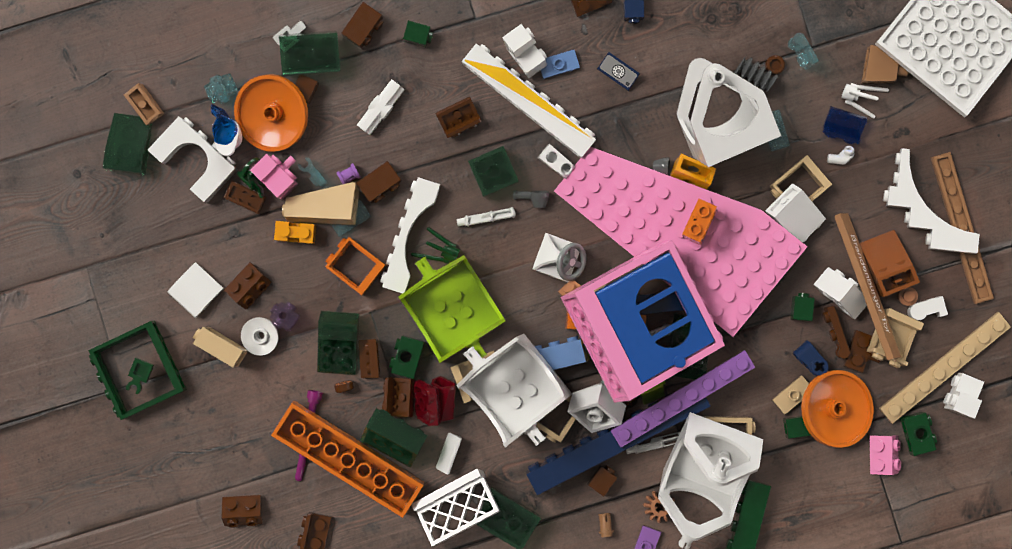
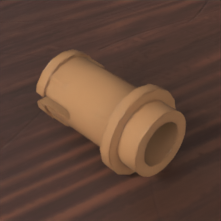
[598,513,614,537]

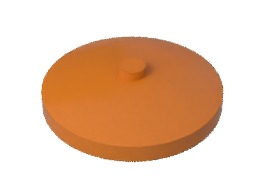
[234,74,308,152]
[801,370,874,448]

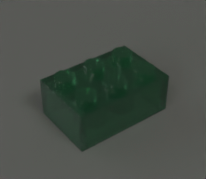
[279,31,340,76]
[360,408,427,468]
[471,486,541,549]

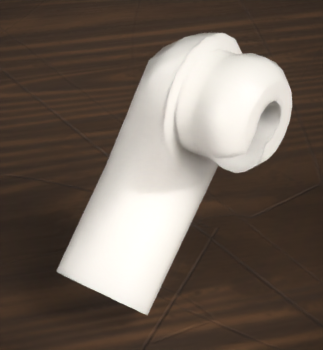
[827,146,855,165]

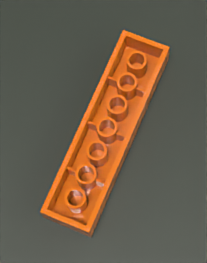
[271,400,424,518]

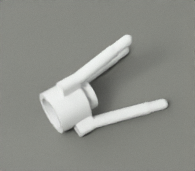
[841,83,889,119]

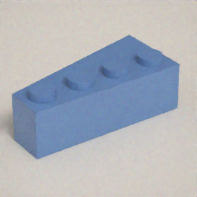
[535,336,592,370]

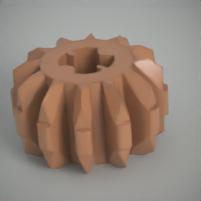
[643,491,675,523]

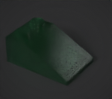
[103,113,152,175]

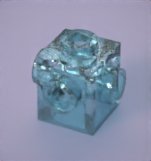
[204,74,238,104]

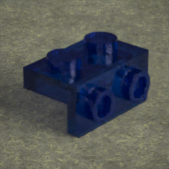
[822,106,867,144]

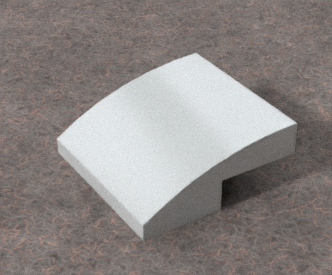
[167,262,223,318]

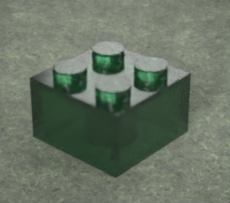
[468,146,519,198]

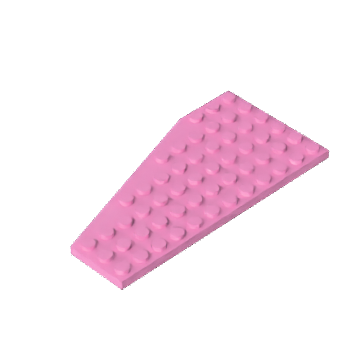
[554,147,807,337]

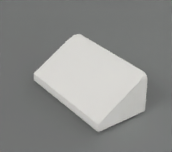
[436,433,462,474]

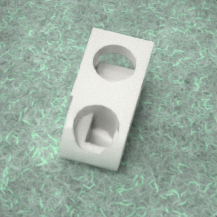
[538,144,575,179]
[907,296,948,320]

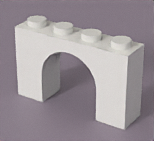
[148,116,238,203]

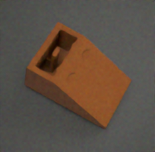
[859,230,920,297]

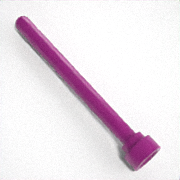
[295,390,323,481]

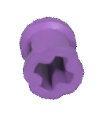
[336,163,361,184]

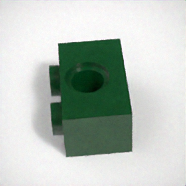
[389,335,425,379]
[900,412,937,456]

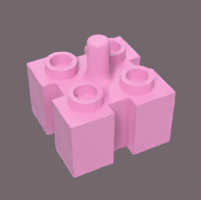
[250,154,298,200]

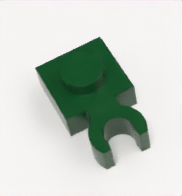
[126,358,154,394]

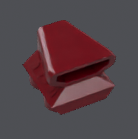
[413,376,456,426]

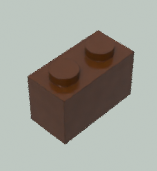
[341,2,383,49]
[356,161,402,203]

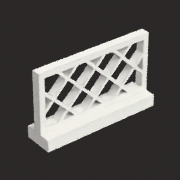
[411,469,500,547]

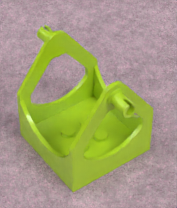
[398,255,506,363]

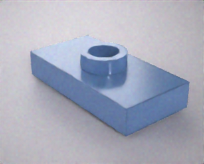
[540,50,580,79]

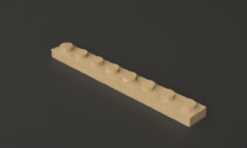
[879,312,1011,424]

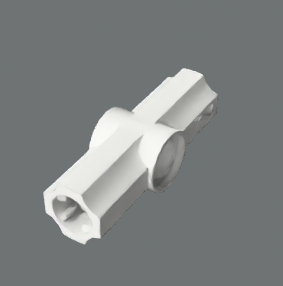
[357,79,405,135]

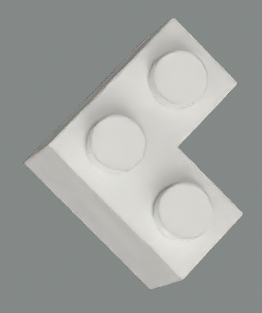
[502,24,547,78]
[813,267,867,319]
[944,373,984,419]

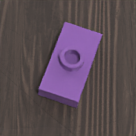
[634,525,661,549]

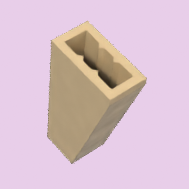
[282,182,360,225]

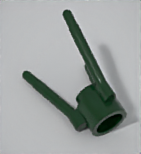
[411,227,460,264]

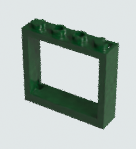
[88,321,187,420]

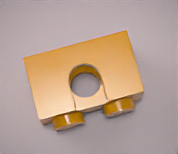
[670,154,716,190]
[274,221,317,244]

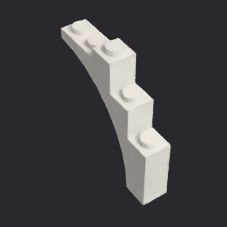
[883,149,980,254]

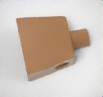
[861,45,908,84]

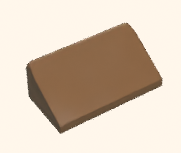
[124,83,164,125]

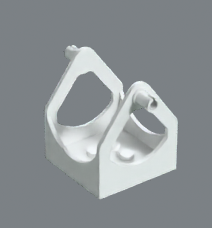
[677,58,781,167]
[456,334,572,447]
[658,412,763,549]

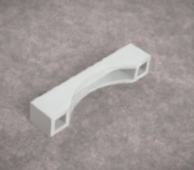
[380,177,441,293]

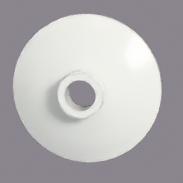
[241,317,278,355]

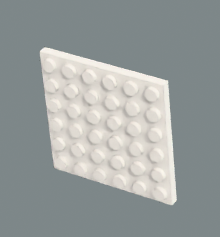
[875,0,1012,118]

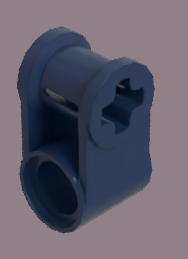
[793,340,828,376]

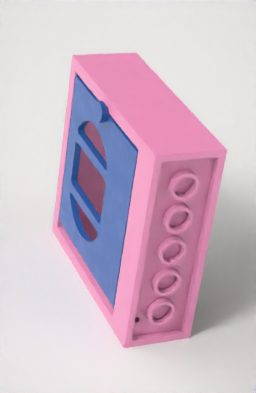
[561,240,725,403]

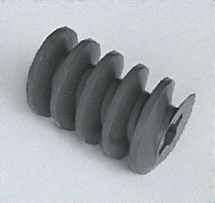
[734,56,778,93]

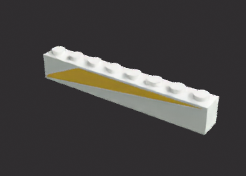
[462,44,596,158]

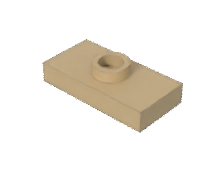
[772,375,809,415]

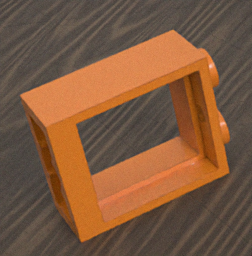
[682,199,717,245]
[325,237,386,295]

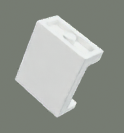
[765,184,826,243]

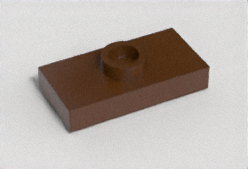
[223,180,267,214]

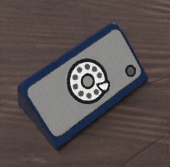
[597,52,640,91]

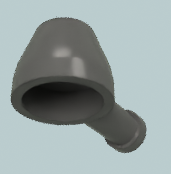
[653,157,670,176]
[513,190,549,208]

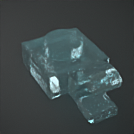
[298,157,328,188]

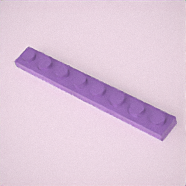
[610,350,755,448]

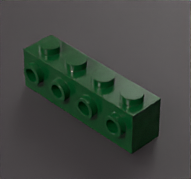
[725,479,771,549]

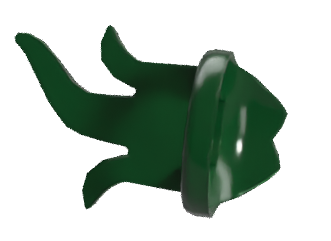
[236,157,266,198]

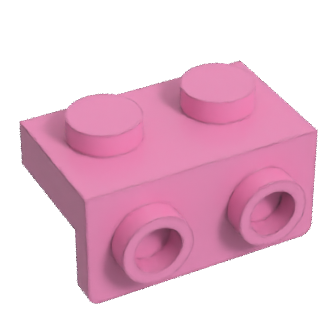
[870,435,901,475]

